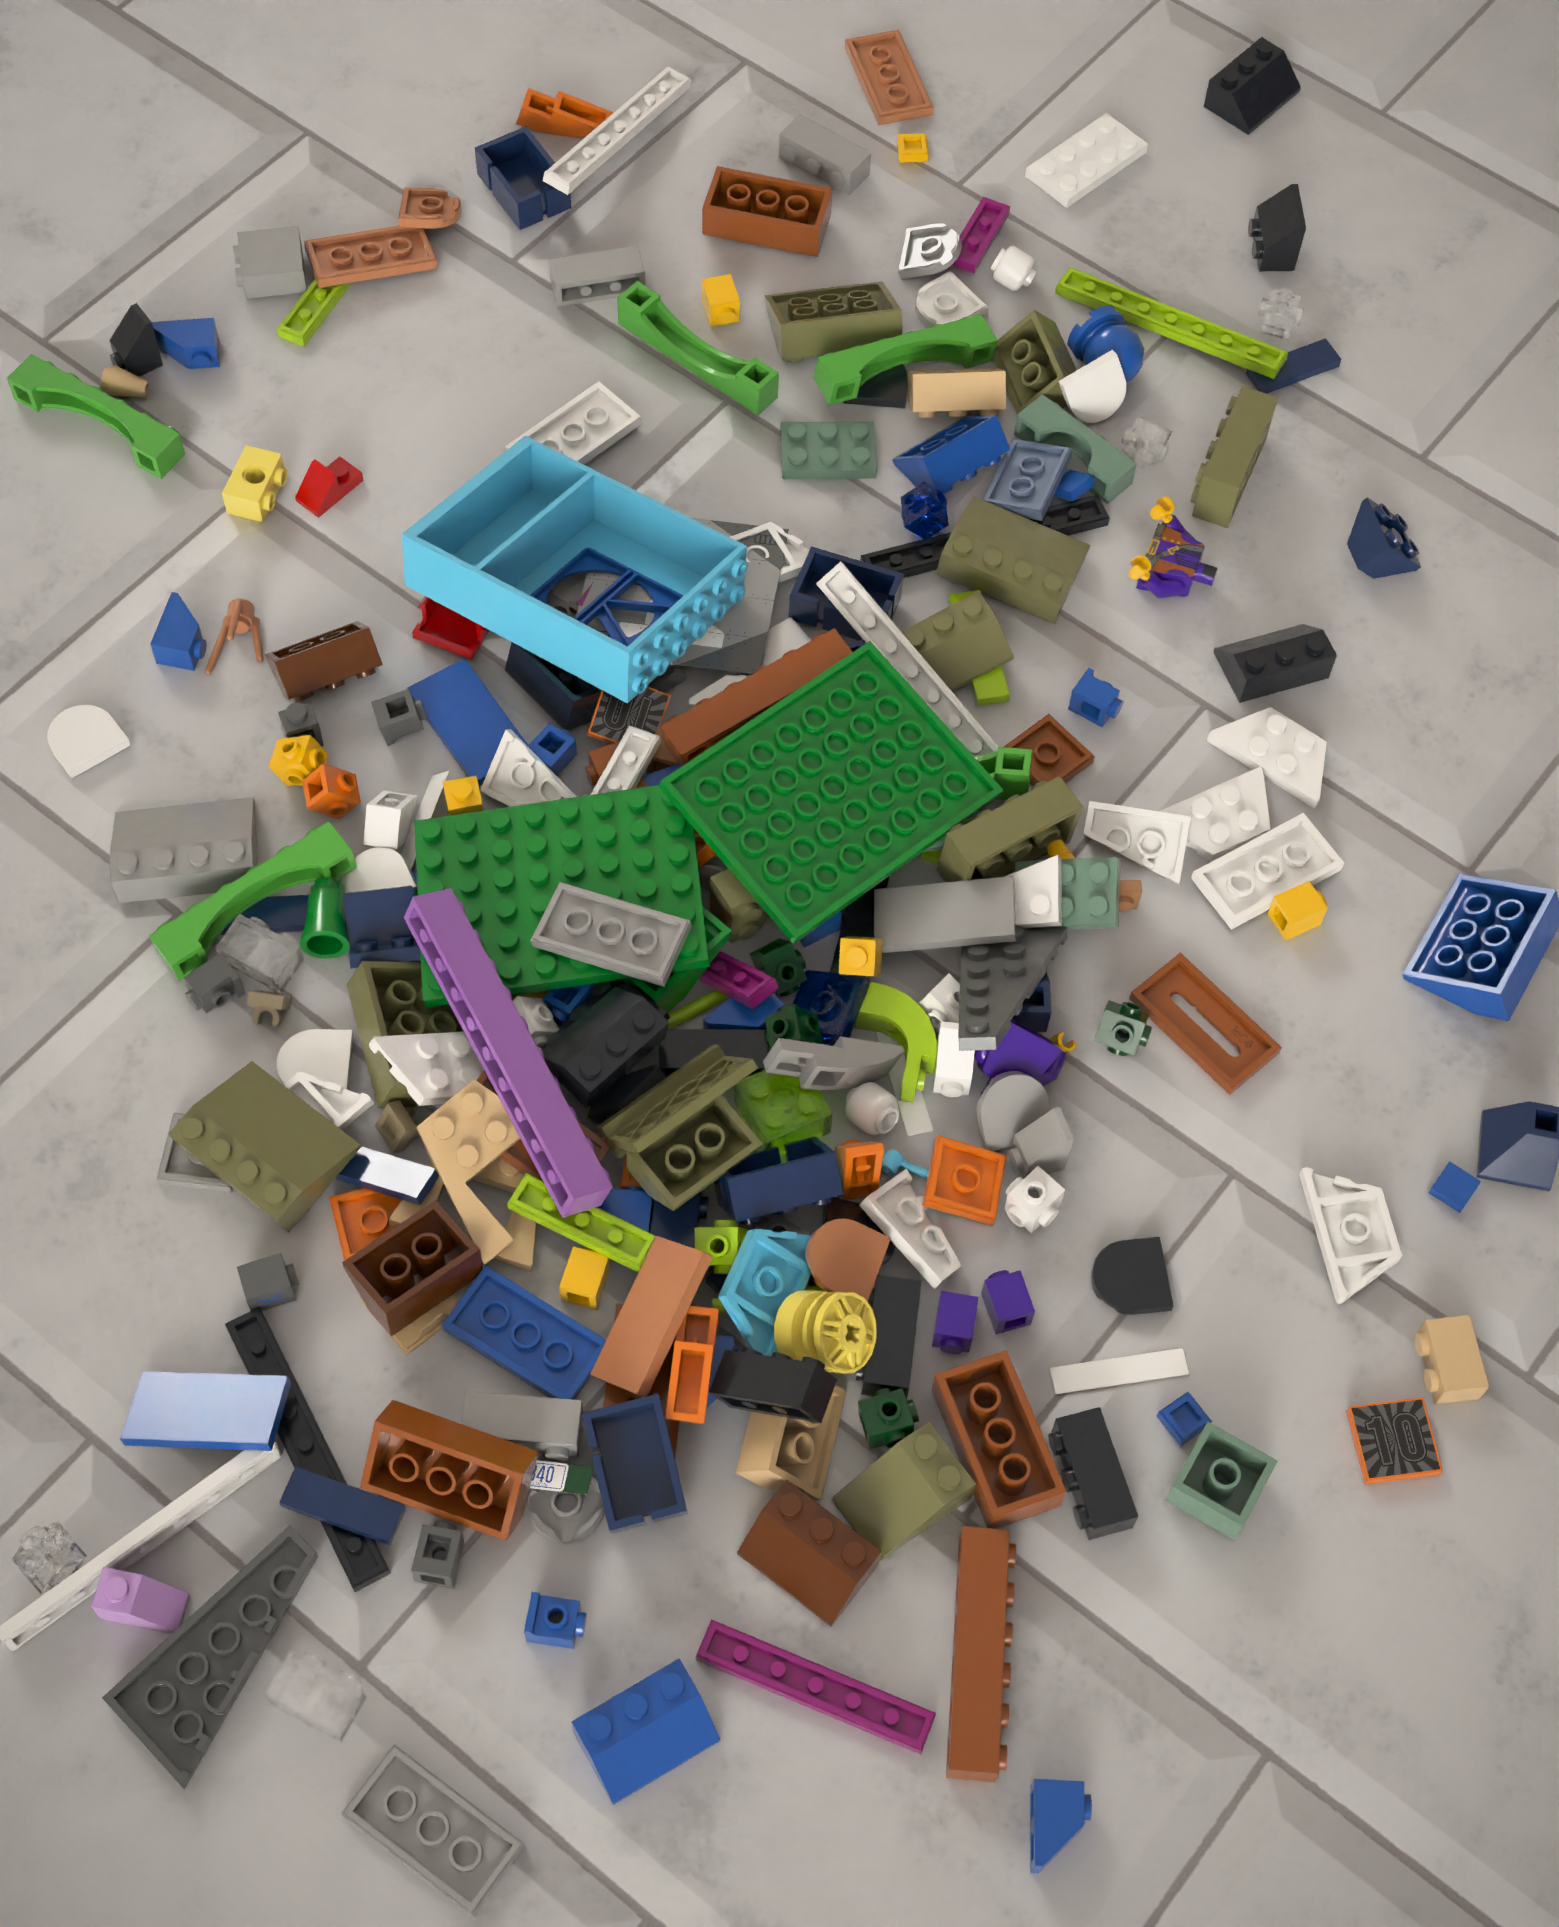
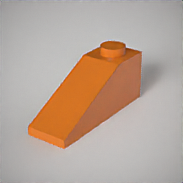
[835,1140,884,1200]

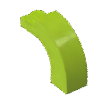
[855,981,937,1103]

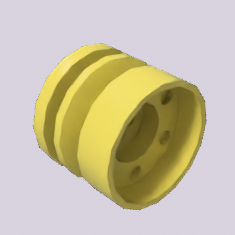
[774,1290,877,1374]

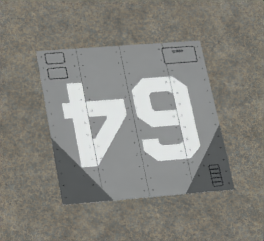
[576,518,789,674]

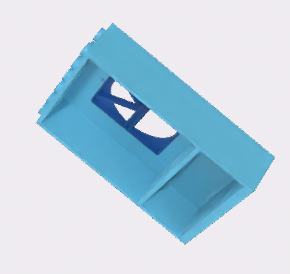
[402,436,748,704]

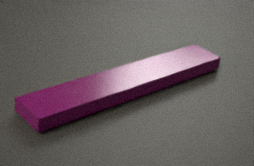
[696,1619,936,1755]

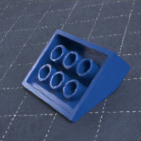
[1402,874,1559,1021]

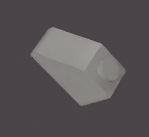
[1009,1106,1074,1179]

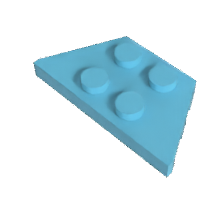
[718,1229,811,1356]

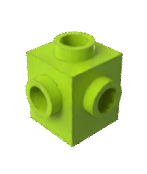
[694,1220,749,1274]

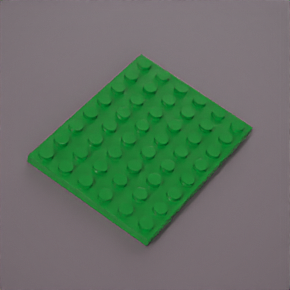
[659,641,1004,944]
[414,785,710,1008]

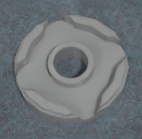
[527,1473,605,1544]

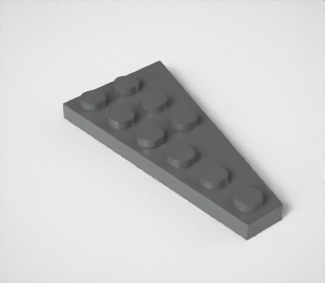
[958,927,1067,1051]
[102,1525,318,1790]

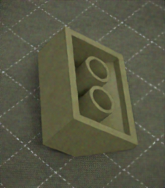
[993,310,1077,414]
[902,591,1014,692]
[626,1095,763,1211]

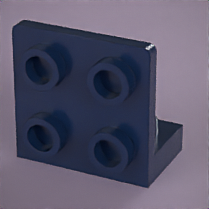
[343,885,421,969]

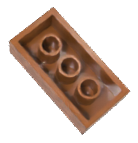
[702,166,833,257]
[932,1350,1067,1529]
[360,1400,538,1541]

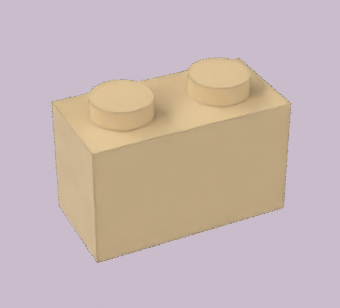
[1414,1315,1489,1404]

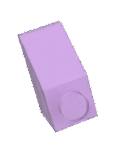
[91,1567,190,1633]

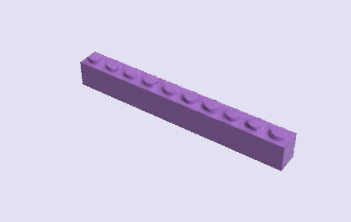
[404,888,613,1218]

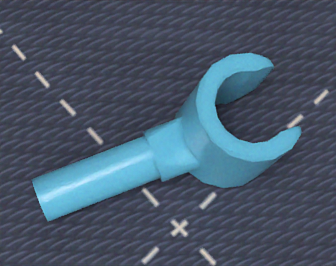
[881,1150,929,1178]

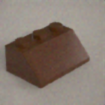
[265,621,383,702]
[342,1200,483,1337]
[737,1479,881,1627]

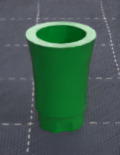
[299,878,350,959]

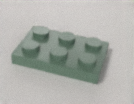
[780,422,877,479]
[1015,857,1121,930]

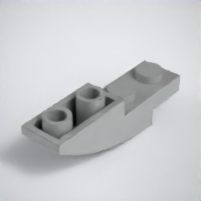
[763,1036,905,1090]

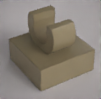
[247,990,292,1027]
[375,1100,420,1153]

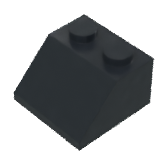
[1248,184,1306,272]

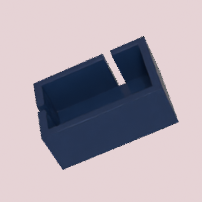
[474,126,572,230]
[789,546,904,642]
[714,1136,843,1224]
[582,1393,688,1534]

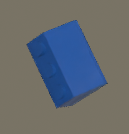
[892,415,1011,496]
[571,1658,720,1805]

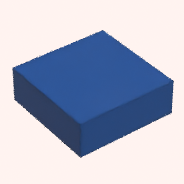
[1054,469,1095,502]
[1428,1161,1481,1213]
[1157,1392,1212,1447]

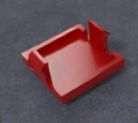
[412,596,490,660]

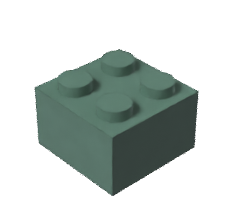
[1165,1421,1278,1540]

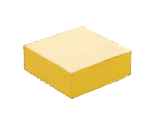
[897,133,928,163]

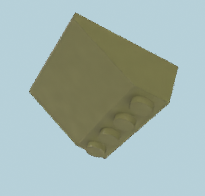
[765,281,902,362]
[936,496,1091,624]
[347,961,464,1108]
[168,1061,362,1233]

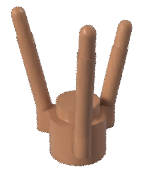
[205,599,263,674]

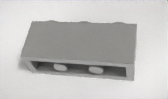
[779,114,871,195]
[549,245,645,307]
[461,1391,583,1461]

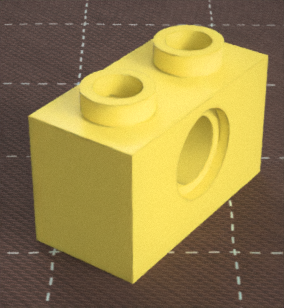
[222,445,288,522]

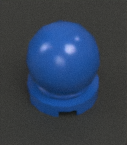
[1067,306,1145,383]

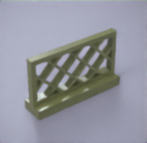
[597,1044,758,1158]

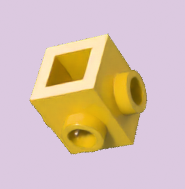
[268,735,329,786]

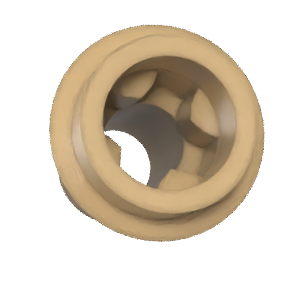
[100,365,149,398]

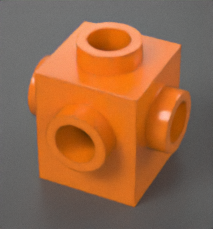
[302,763,361,819]

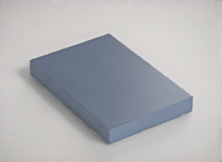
[983,439,1072,521]

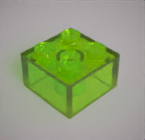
[734,1070,833,1155]

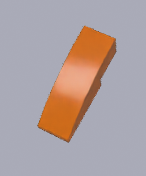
[516,88,613,138]
[665,1306,720,1424]

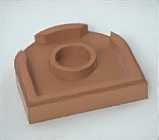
[398,187,461,229]
[805,1219,891,1302]

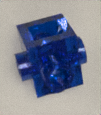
[900,482,949,539]

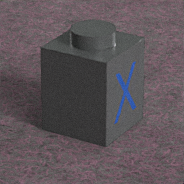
[237,1253,299,1311]

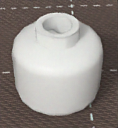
[990,246,1037,292]
[845,1082,899,1136]

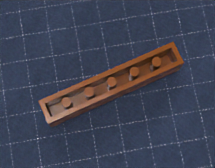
[660,628,853,767]
[946,1526,1016,1783]

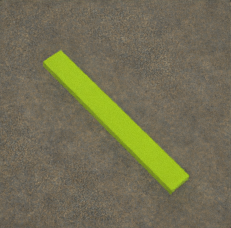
[1055,267,1288,379]

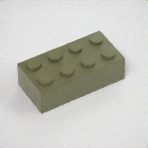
[1190,386,1278,528]
[936,776,1084,882]

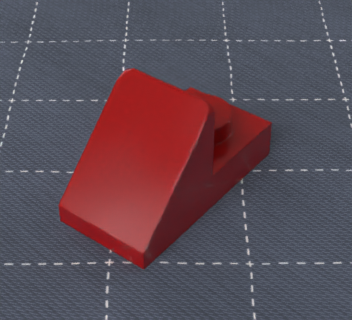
[295,456,364,518]

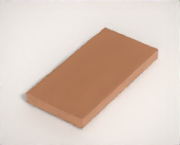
[845,29,934,125]
[304,226,437,288]
[590,1236,713,1398]

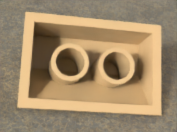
[906,368,1006,418]
[735,1385,847,1500]

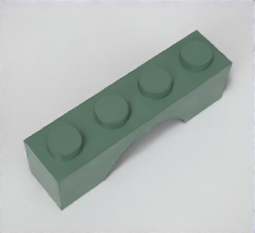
[1014,394,1137,504]

